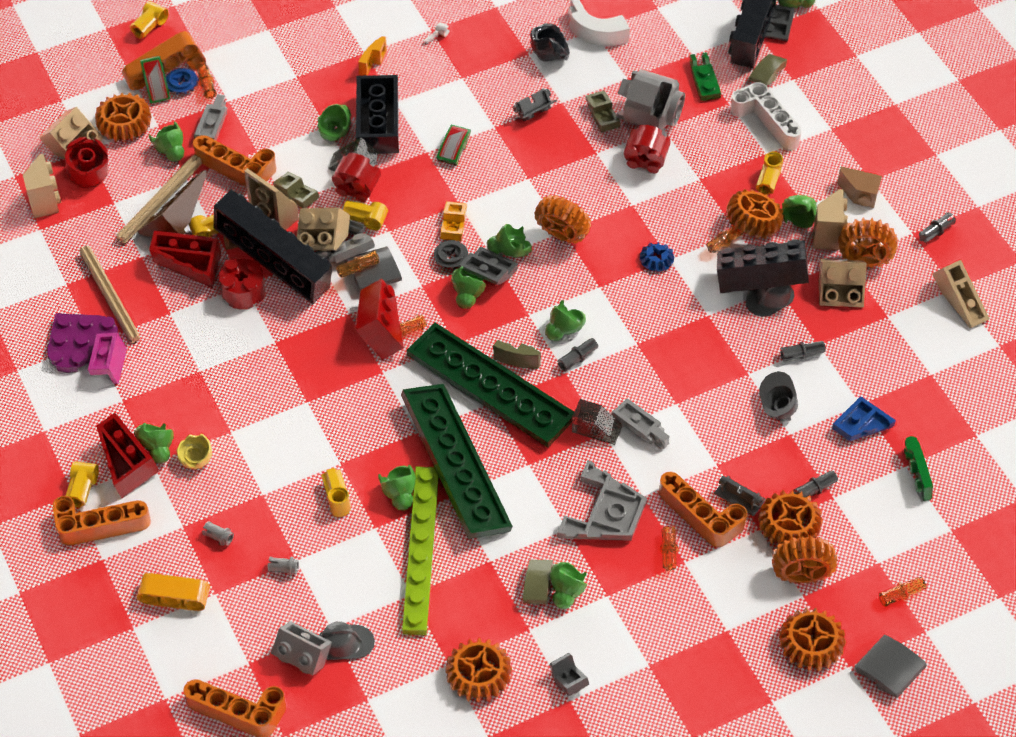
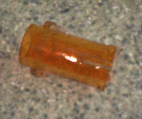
[400,314,427,337]

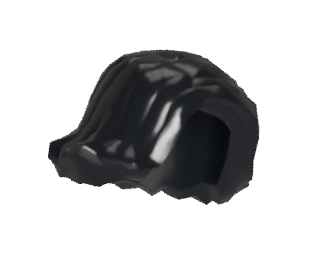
[530,23,570,61]

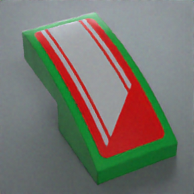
[140,56,171,104]
[436,124,471,166]

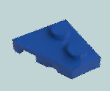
[832,396,896,441]

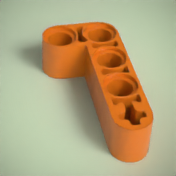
[121,31,206,91]
[193,135,277,187]
[659,471,747,548]
[52,496,151,546]
[183,679,286,737]

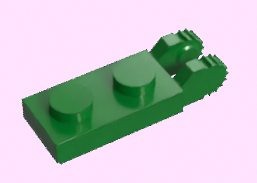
[689,52,721,101]
[904,436,933,501]

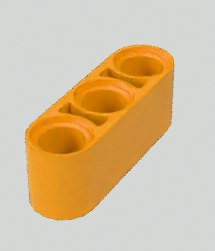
[136,573,210,611]

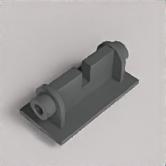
[513,88,557,121]
[714,475,766,516]

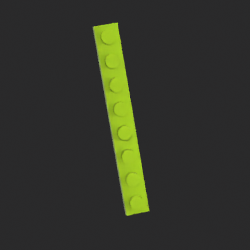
[402,467,439,635]

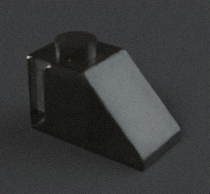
[329,138,379,171]
[572,399,623,445]

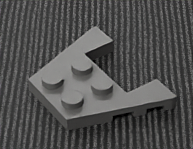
[557,460,647,541]

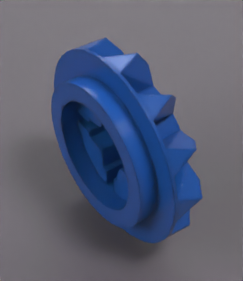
[166,68,198,95]
[640,241,674,271]

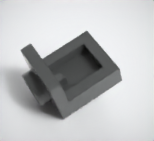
[549,653,590,696]

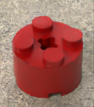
[624,125,671,173]
[65,137,108,188]
[332,153,381,202]
[219,259,266,310]

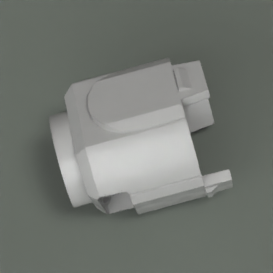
[616,69,685,129]

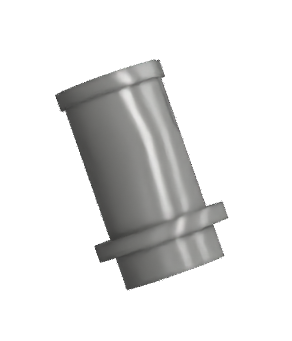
[202,521,234,546]
[267,556,299,576]

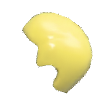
[176,434,212,469]

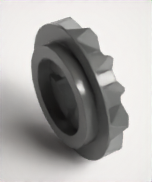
[434,240,468,270]

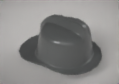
[746,285,795,317]
[759,371,798,421]
[319,621,375,660]

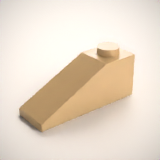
[932,260,990,328]

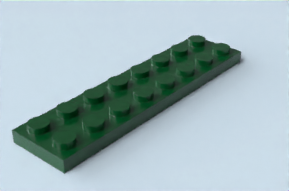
[406,322,576,448]
[401,384,513,539]

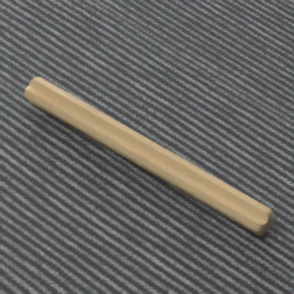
[116,155,202,244]
[79,245,140,343]

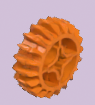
[95,92,152,143]
[726,189,784,239]
[534,195,591,244]
[838,217,898,269]
[758,489,823,545]
[772,536,838,584]
[779,607,846,672]
[445,637,512,703]

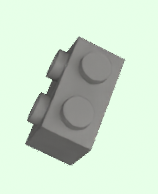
[271,621,332,675]

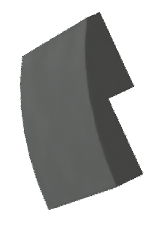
[765,5,795,41]
[346,246,402,291]
[459,246,518,285]
[855,634,927,698]

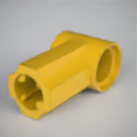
[130,1,169,39]
[756,151,783,195]
[343,200,388,231]
[188,215,219,237]
[66,461,99,508]
[321,468,351,517]

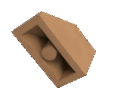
[837,166,882,208]

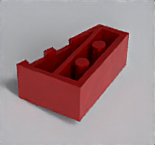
[149,230,222,289]
[355,278,404,360]
[96,413,160,498]

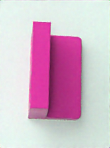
[88,332,127,384]

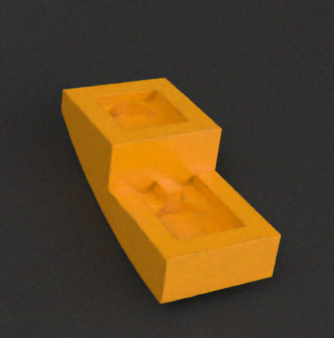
[358,36,387,76]
[440,201,467,241]

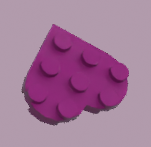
[47,313,119,373]

